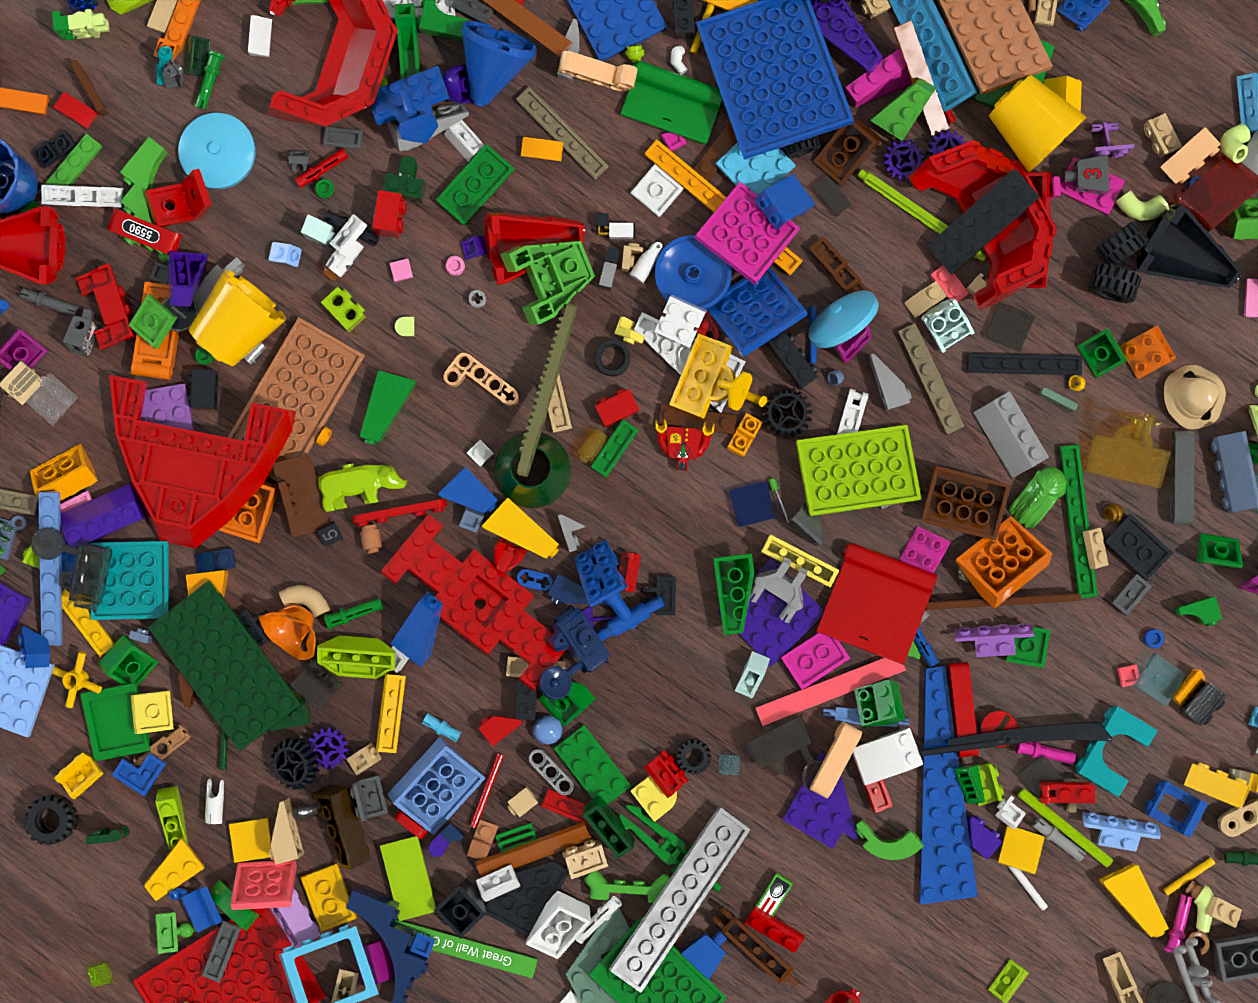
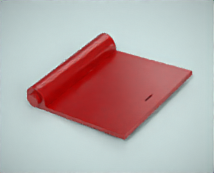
[816,542,938,665]

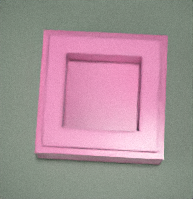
[390,259,413,282]

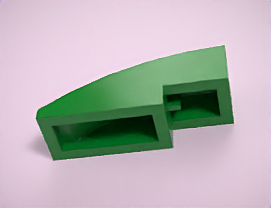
[209,879,260,930]

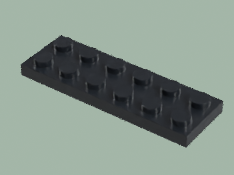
[927,168,1041,275]

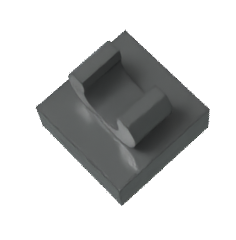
[288,150,311,171]

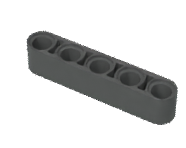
[1170,431,1195,525]

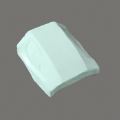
[921,298,975,353]

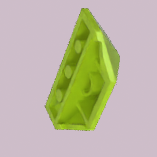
[317,636,395,679]

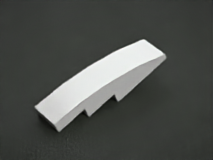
[41,185,124,207]

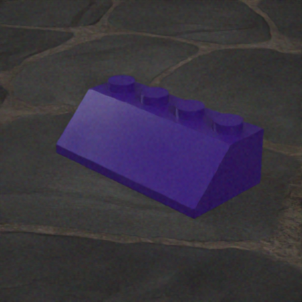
[61,483,146,550]

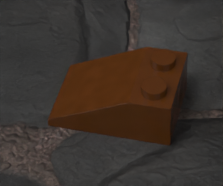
[813,115,882,186]

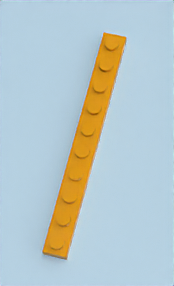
[644,139,803,276]

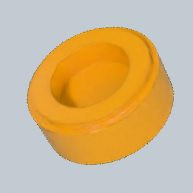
[316,427,332,446]

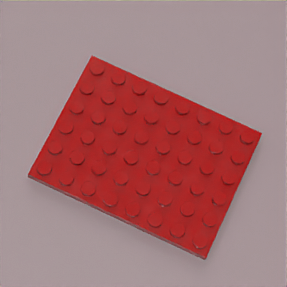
[133,908,327,1003]

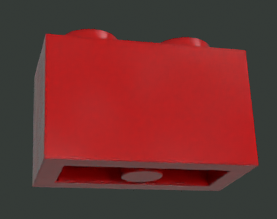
[595,388,640,428]

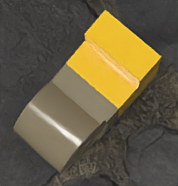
[1227,768,1258,792]

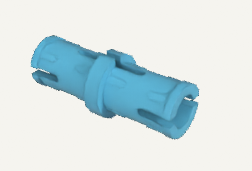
[422,713,462,743]

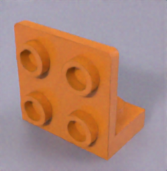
[1120,325,1176,379]

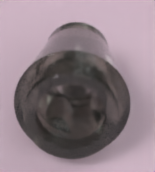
[292,803,320,822]

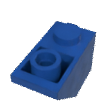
[18,627,50,668]

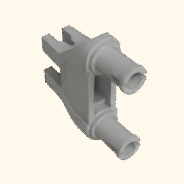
[750,557,808,623]

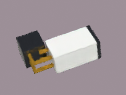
[596,213,635,239]

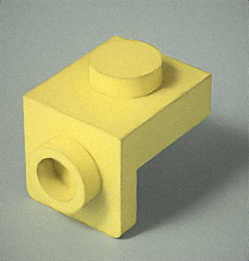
[614,316,645,345]

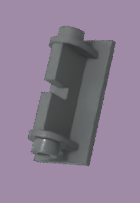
[163,58,184,89]

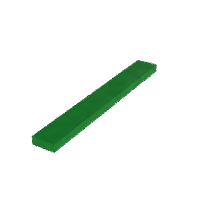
[1059,444,1098,598]

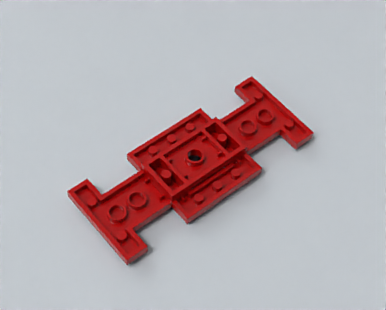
[381,514,565,691]

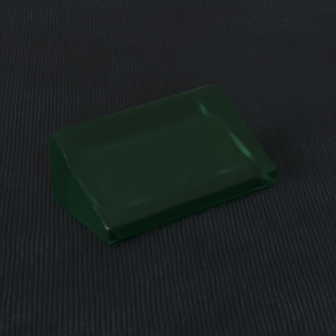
[184,35,210,77]

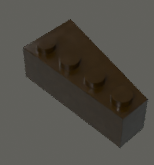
[311,785,370,869]

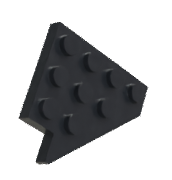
[477,861,569,937]

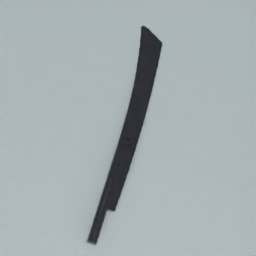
[920,721,1113,757]

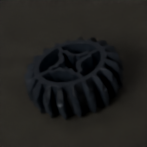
[761,387,813,439]
[270,737,321,790]

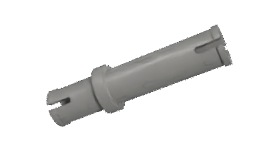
[1032,817,1086,862]

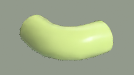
[1220,124,1250,163]
[1115,191,1169,221]

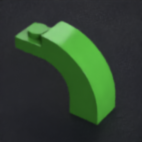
[856,818,924,860]

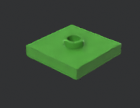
[129,294,177,349]

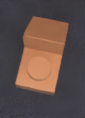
[467,819,499,860]

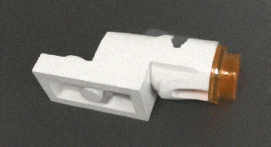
[323,214,368,281]

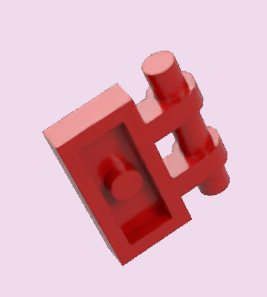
[644,750,689,798]

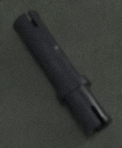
[324,210,380,247]

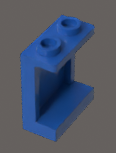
[755,174,815,230]

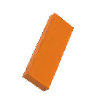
[0,88,49,115]

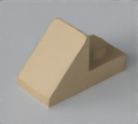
[904,281,947,319]

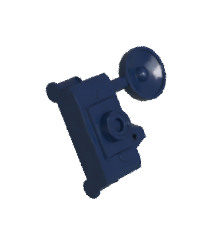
[539,605,610,700]

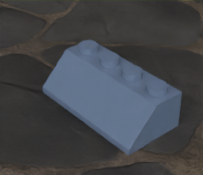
[1211,431,1258,513]

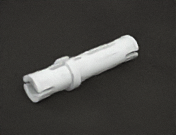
[575,896,622,944]

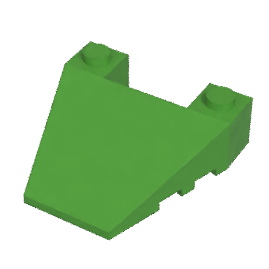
[500,241,595,325]

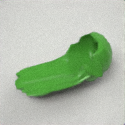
[1009,466,1067,528]

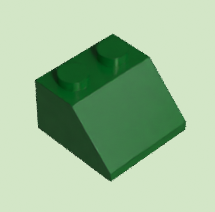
[98,634,158,687]

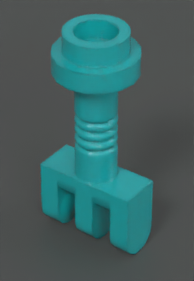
[155,46,173,85]

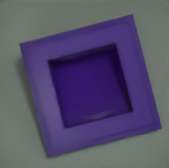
[461,236,487,260]

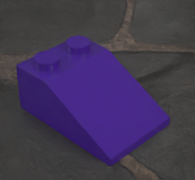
[0,580,32,646]

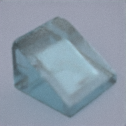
[719,755,739,775]

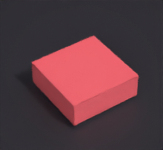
[1117,664,1141,687]

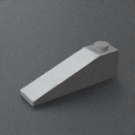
[387,104,469,151]

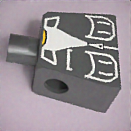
[63,309,97,358]

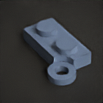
[0,515,27,560]

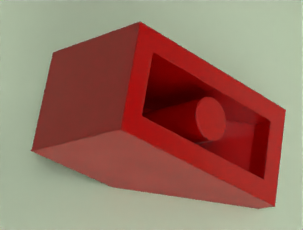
[479,715,524,746]

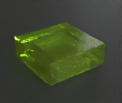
[88,963,113,987]

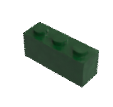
[582,795,635,859]

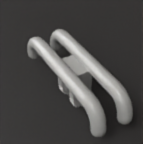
[1173,938,1221,1003]

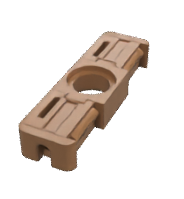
[133,724,192,767]

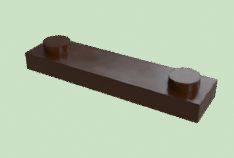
[694,122,737,182]
[659,404,737,435]

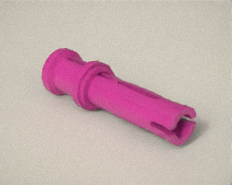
[1015,742,1076,765]
[1164,894,1193,953]

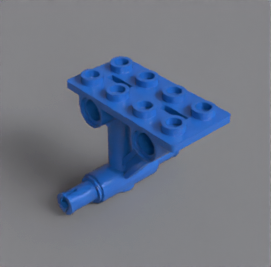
[574,540,665,641]

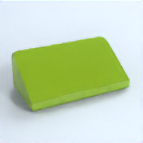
[988,959,1029,1003]

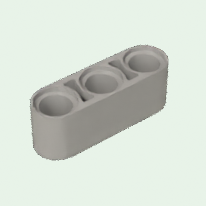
[529,748,574,795]

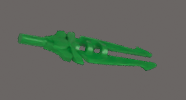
[619,805,722,892]

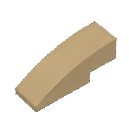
[1102,952,1143,1003]

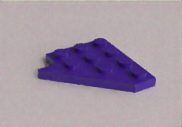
[782,752,858,849]

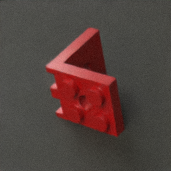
[144,169,212,227]

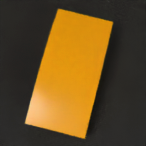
[521,137,564,161]
[727,413,763,458]

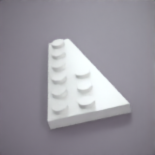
[634,312,746,413]

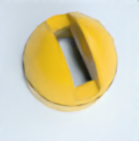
[1068,375,1086,391]

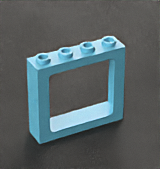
[279,924,379,1003]

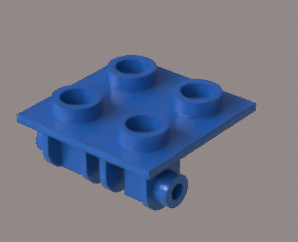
[1056,0,1110,32]

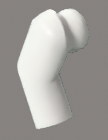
[670,46,688,75]

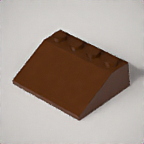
[921,465,1011,541]

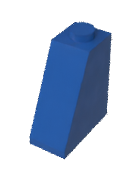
[438,467,499,514]

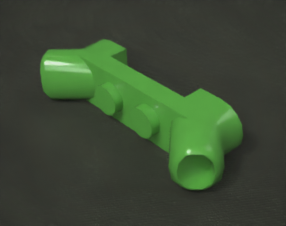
[584,870,670,903]

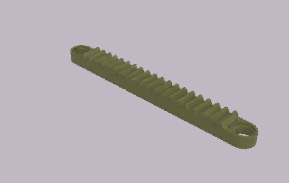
[517,303,578,477]

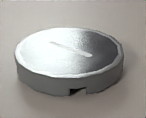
[162,296,199,332]

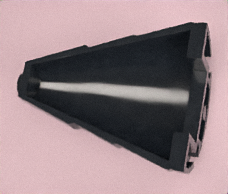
[1136,203,1241,288]

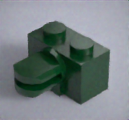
[383,156,426,203]

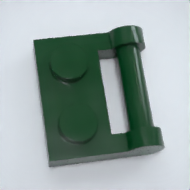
[85,826,130,845]

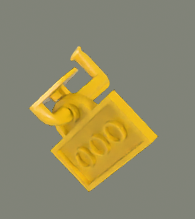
[669,334,767,418]

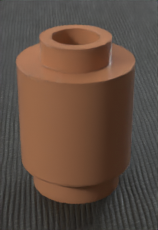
[360,525,382,554]

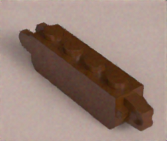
[711,906,799,988]

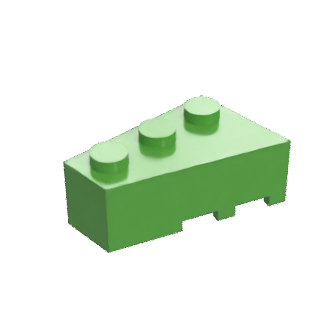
[870,78,936,141]

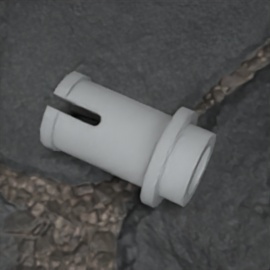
[243,343,266,365]

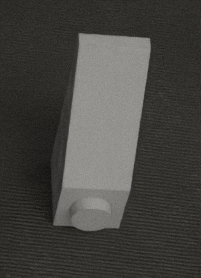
[868,354,912,411]

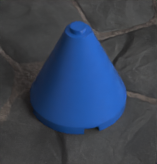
[462,21,537,107]

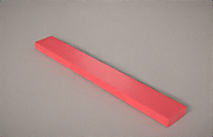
[755,658,906,726]

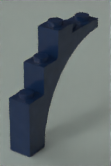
[346,885,429,1003]

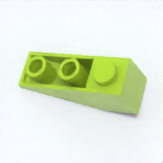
[155,786,188,850]

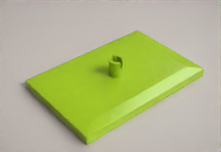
[796,425,922,517]

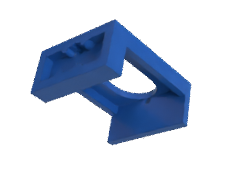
[1144,780,1208,838]

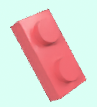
[930,266,969,302]

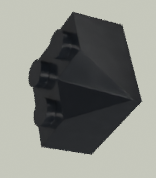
[434,879,487,939]

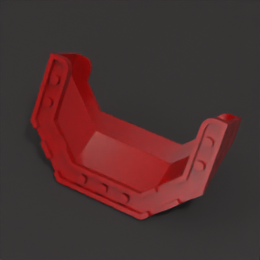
[267,0,398,127]
[908,140,1057,310]

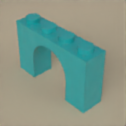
[1075,706,1158,797]

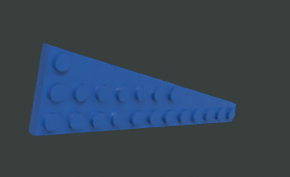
[919,666,978,905]

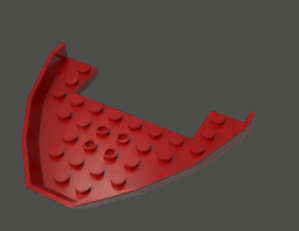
[109,375,296,549]

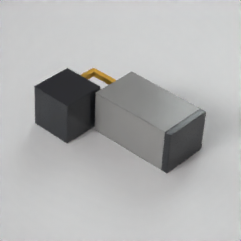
[599,247,620,291]

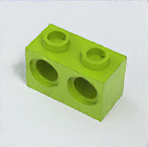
[321,287,366,332]

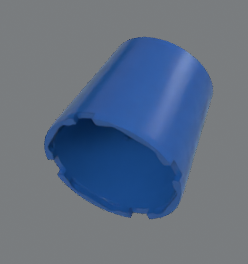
[0,138,38,213]

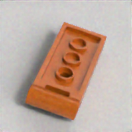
[131,282,179,380]

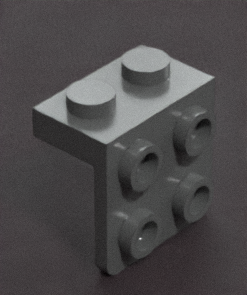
[350,775,389,822]

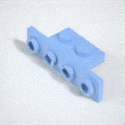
[1082,812,1161,852]

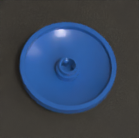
[655,235,732,310]

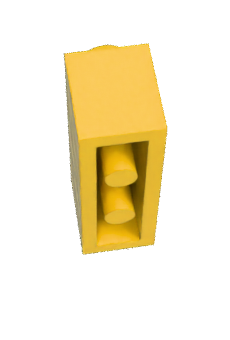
[1184,762,1250,809]

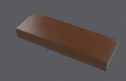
[70,60,109,116]

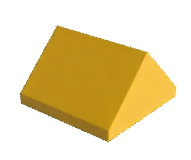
[1043,76,1082,112]

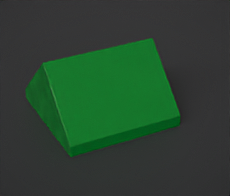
[1077,328,1128,378]
[1196,533,1243,569]

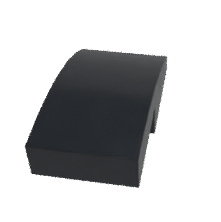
[33,130,77,168]

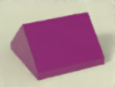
[0,328,48,370]
[352,939,395,986]

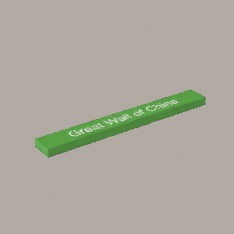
[395,919,538,979]

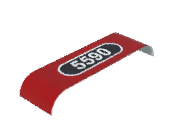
[107,207,182,255]

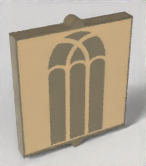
[0,360,45,406]

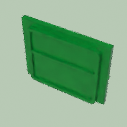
[81,683,151,761]

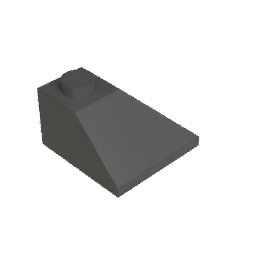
[789,503,823,546]

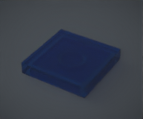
[729,481,776,527]

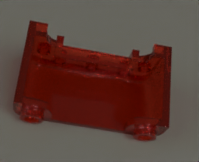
[1170,153,1258,232]

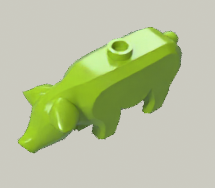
[317,464,408,512]

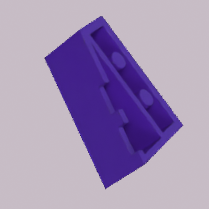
[167,251,208,307]

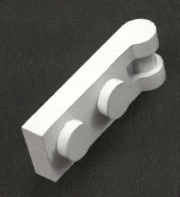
[836,388,868,435]

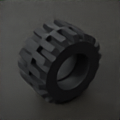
[1095,221,1149,265]
[1088,263,1142,303]
[23,794,78,845]

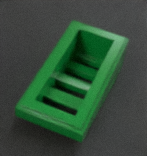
[955,764,985,804]

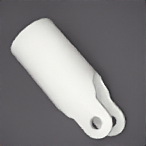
[629,242,663,284]
[205,779,224,824]

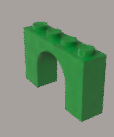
[417,0,468,42]

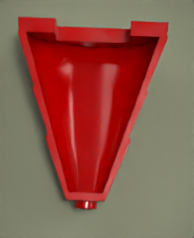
[0,206,66,284]
[484,212,586,285]

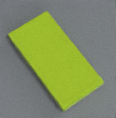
[380,836,436,921]

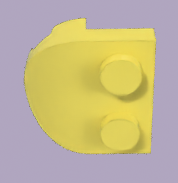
[630,776,677,822]

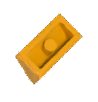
[1171,669,1205,707]

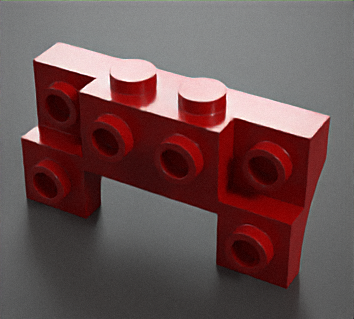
[76,263,136,350]

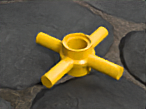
[52,651,102,708]

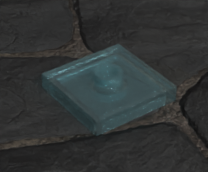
[1134,653,1186,707]

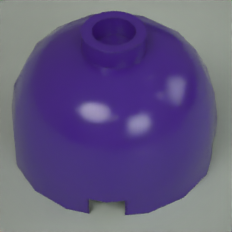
[443,65,472,104]

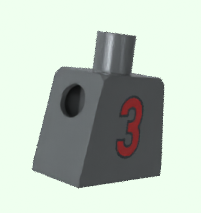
[1063,155,1109,195]

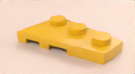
[144,837,204,901]

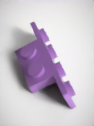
[955,623,1034,657]

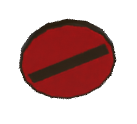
[980,710,1018,748]

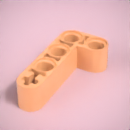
[558,51,638,91]
[444,353,519,407]
[810,721,862,799]

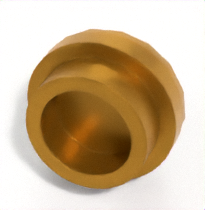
[1104,503,1124,522]

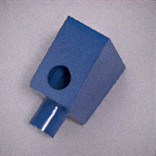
[681,930,728,979]

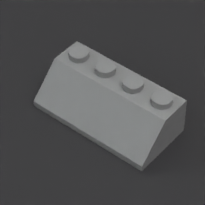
[973,391,1049,478]

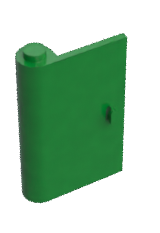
[620,60,722,145]

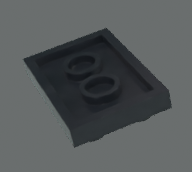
[1104,514,1173,581]

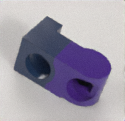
[429,822,465,857]

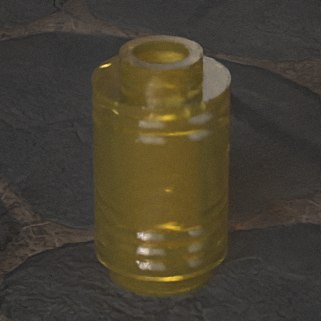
[576,428,608,464]

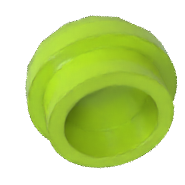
[625,44,644,64]

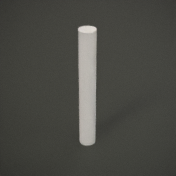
[1008,866,1048,911]

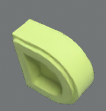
[395,317,415,337]

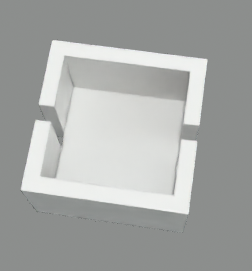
[654,295,707,348]

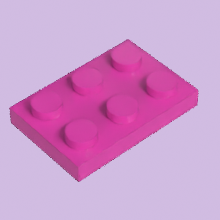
[1060,156,1125,216]
[781,633,850,690]

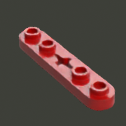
[352,499,447,527]

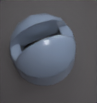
[827,370,844,386]

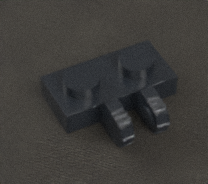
[641,577,676,615]
[237,609,269,647]

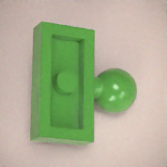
[155,911,194,954]

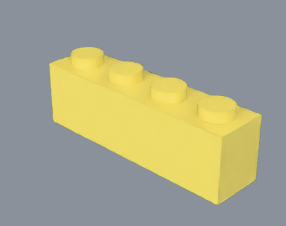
[760,535,839,588]

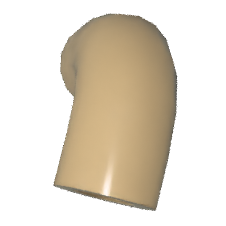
[279,585,330,618]

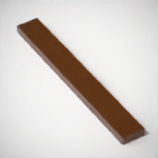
[925,593,1081,610]

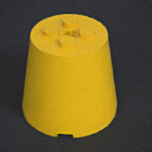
[989,75,1087,172]
[189,269,286,366]

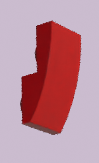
[53,92,98,129]

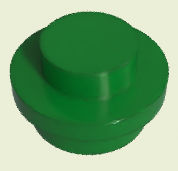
[315,179,334,198]
[195,347,214,365]

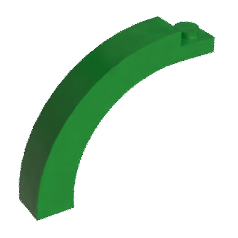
[395,3,421,79]

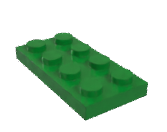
[436,144,515,226]
[554,725,631,805]

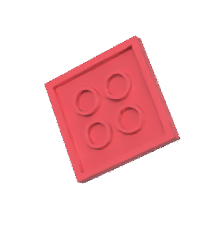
[231,860,297,910]

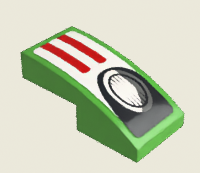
[756,872,793,916]

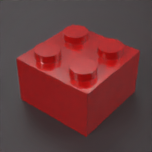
[372,190,408,238]

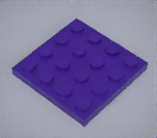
[717,558,824,666]

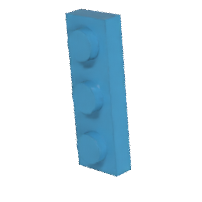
[1237,72,1258,132]

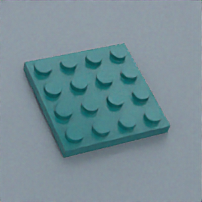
[90,541,170,620]

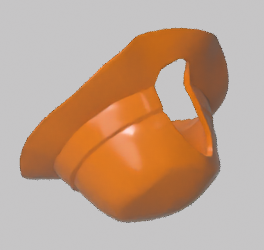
[259,605,316,660]

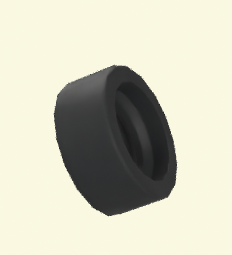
[594,339,630,377]

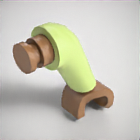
[1185,880,1214,955]

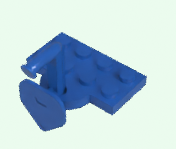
[371,66,449,143]

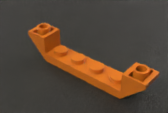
[153,0,201,62]

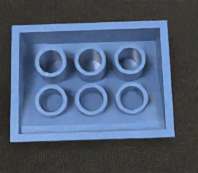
[388,737,485,835]

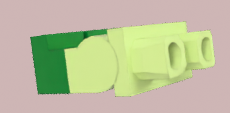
[52,9,110,41]

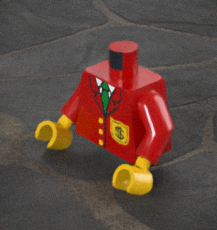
[655,419,715,471]

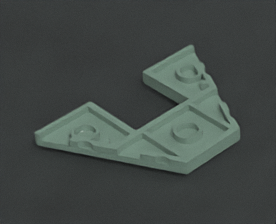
[565,907,630,1003]

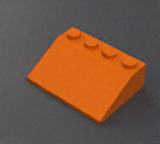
[219,481,279,543]
[956,516,1052,609]

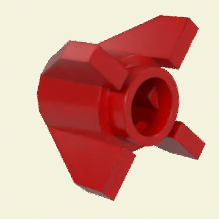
[494,537,527,572]

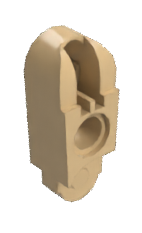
[1217,798,1258,837]

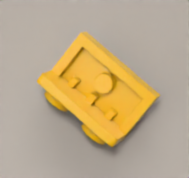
[54,753,104,800]

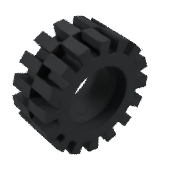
[784,136,821,158]
[676,739,711,774]

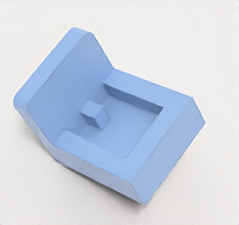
[268,242,302,267]

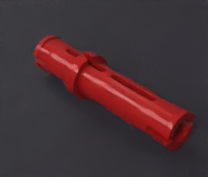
[294,148,349,189]

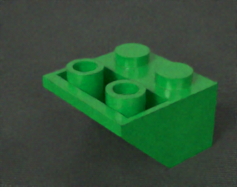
[854,679,905,727]

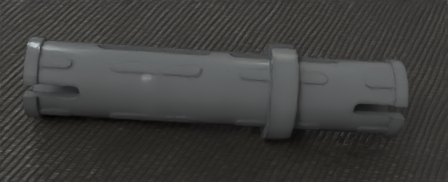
[20,287,80,316]

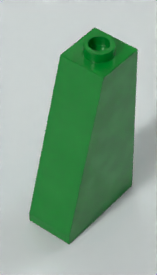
[360,370,417,445]

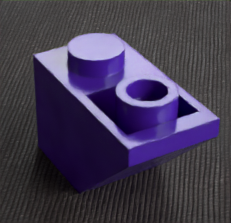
[967,815,1002,860]

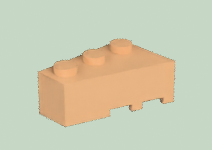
[1160,127,1220,184]

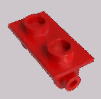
[619,552,641,593]

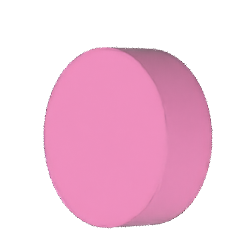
[445,256,465,276]

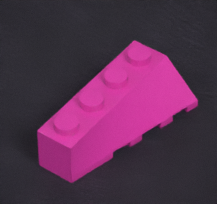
[844,49,912,108]

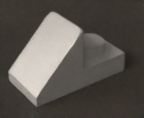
[558,514,586,553]

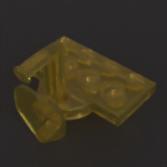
[1085,412,1171,489]

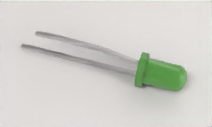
[769,478,789,523]

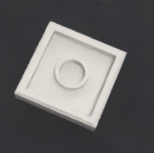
[630,164,684,218]

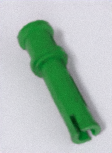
[194,51,225,110]
[324,597,383,631]

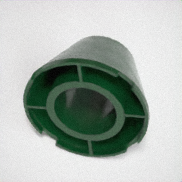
[494,432,571,508]

